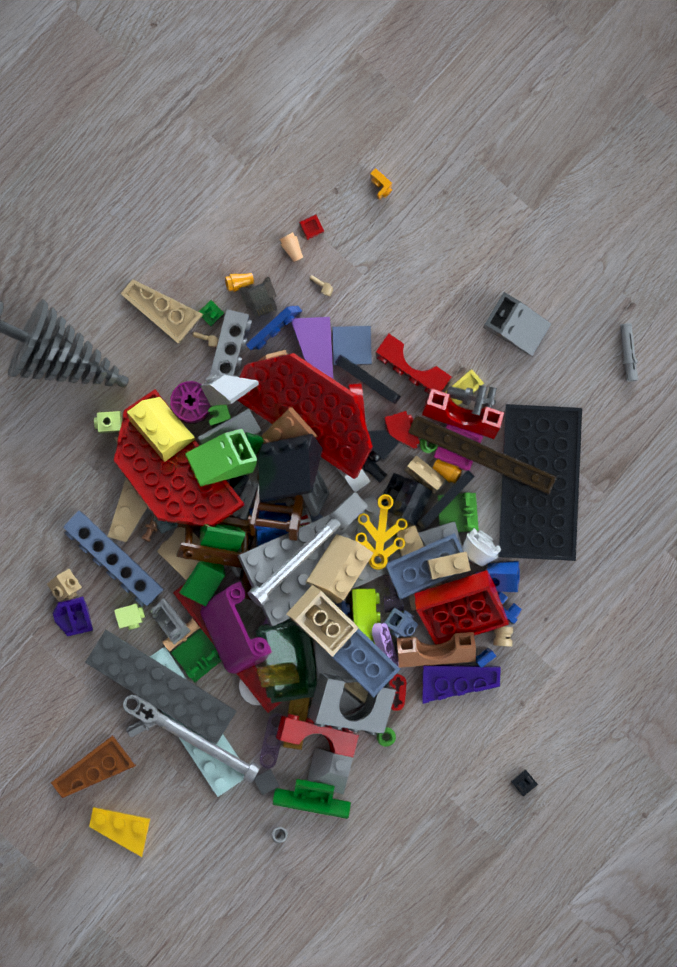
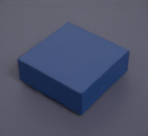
[476,648,497,668]

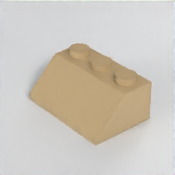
[306,534,373,604]

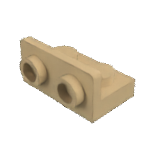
[404,456,445,494]

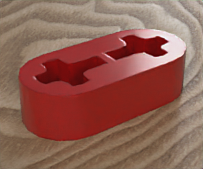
[389,674,407,711]

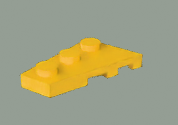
[89,807,150,857]

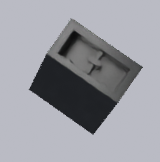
[368,430,399,462]
[381,473,433,525]

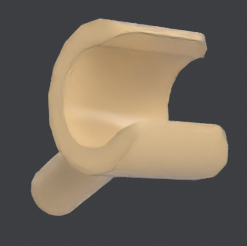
[309,275,333,296]
[193,332,219,348]

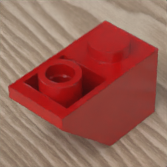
[384,411,420,450]

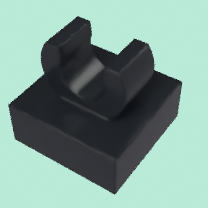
[511,769,538,797]

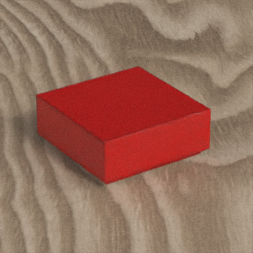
[299,214,324,240]

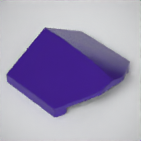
[52,597,93,636]

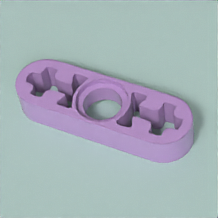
[372,623,399,667]

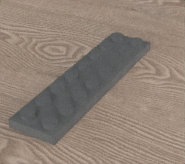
[85,629,237,744]

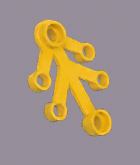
[355,494,408,570]

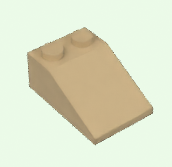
[286,585,359,657]

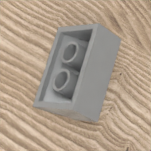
[198,409,262,445]

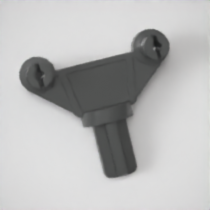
[447,385,497,415]

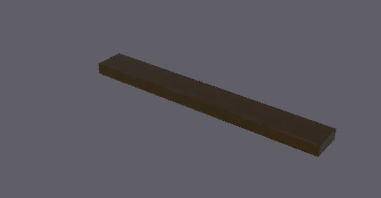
[408,415,556,495]

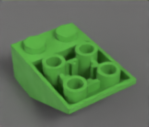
[185,429,257,486]

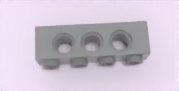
[210,309,252,377]

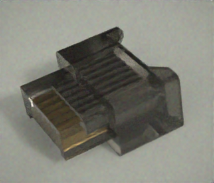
[239,277,278,319]

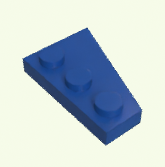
[246,305,302,350]

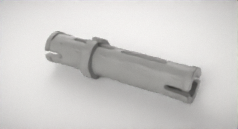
[620,323,638,382]

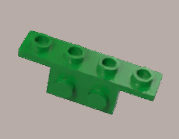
[272,779,351,819]

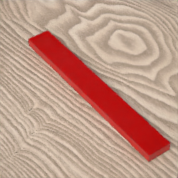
[173,582,283,713]

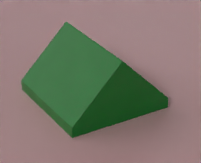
[200,524,245,552]
[179,561,225,606]

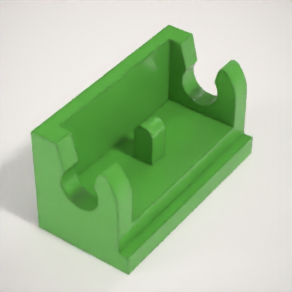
[208,404,231,428]

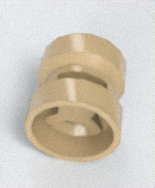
[493,627,513,646]

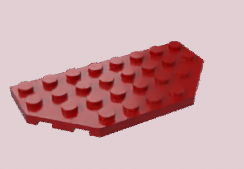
[237,353,373,479]
[114,389,244,527]

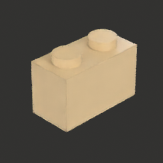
[426,552,471,579]

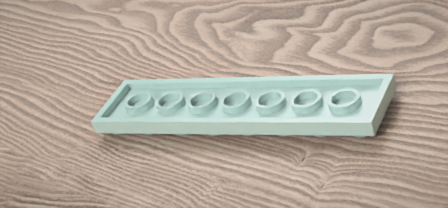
[150,647,244,797]

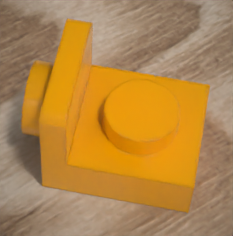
[370,168,392,200]

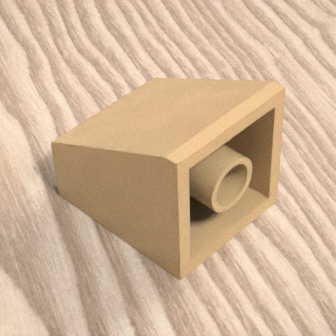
[157,527,200,580]

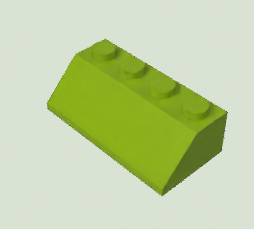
[352,589,381,644]

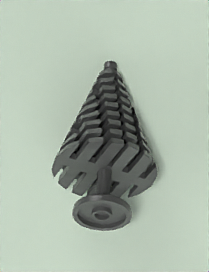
[0,299,129,388]

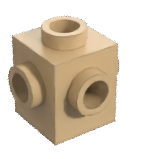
[47,569,82,602]

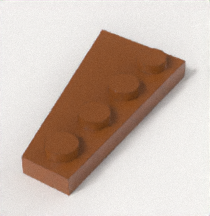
[51,735,136,798]

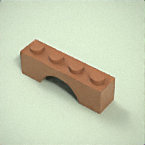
[397,632,476,668]

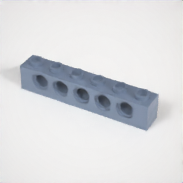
[63,510,165,606]

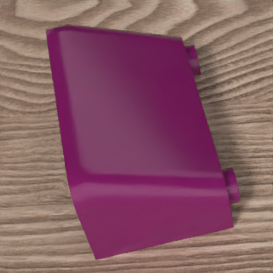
[200,582,272,674]

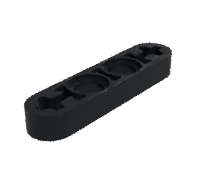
[335,354,401,404]
[417,470,475,530]

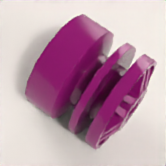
[170,381,212,424]

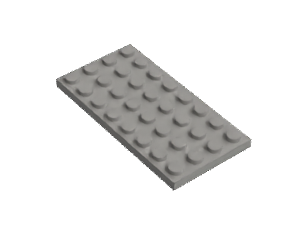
[238,495,401,627]

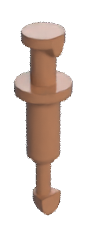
[141,515,159,542]

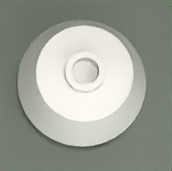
[462,528,501,566]

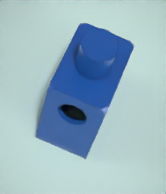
[476,561,520,592]

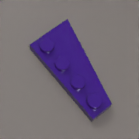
[422,665,501,704]

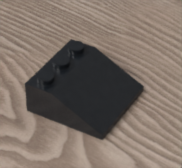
[258,434,323,503]

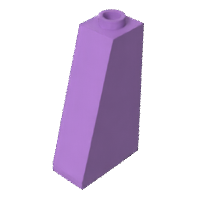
[292,317,333,379]

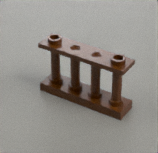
[247,470,305,541]
[176,517,254,569]

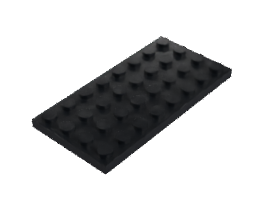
[498,404,582,561]

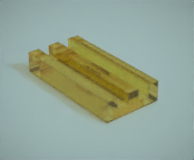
[256,663,300,687]

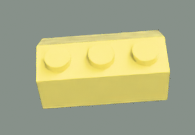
[127,397,195,462]

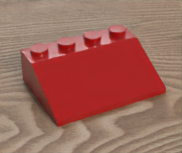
[415,570,509,645]

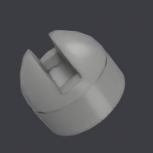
[271,827,288,843]

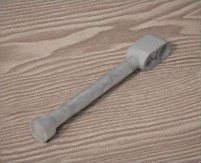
[248,492,368,607]
[123,694,261,783]

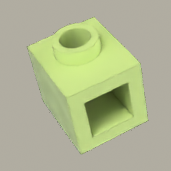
[94,411,122,433]
[114,604,145,630]

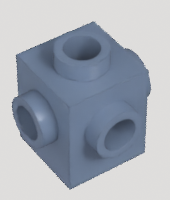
[384,608,418,638]

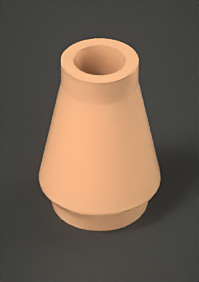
[280,233,303,262]

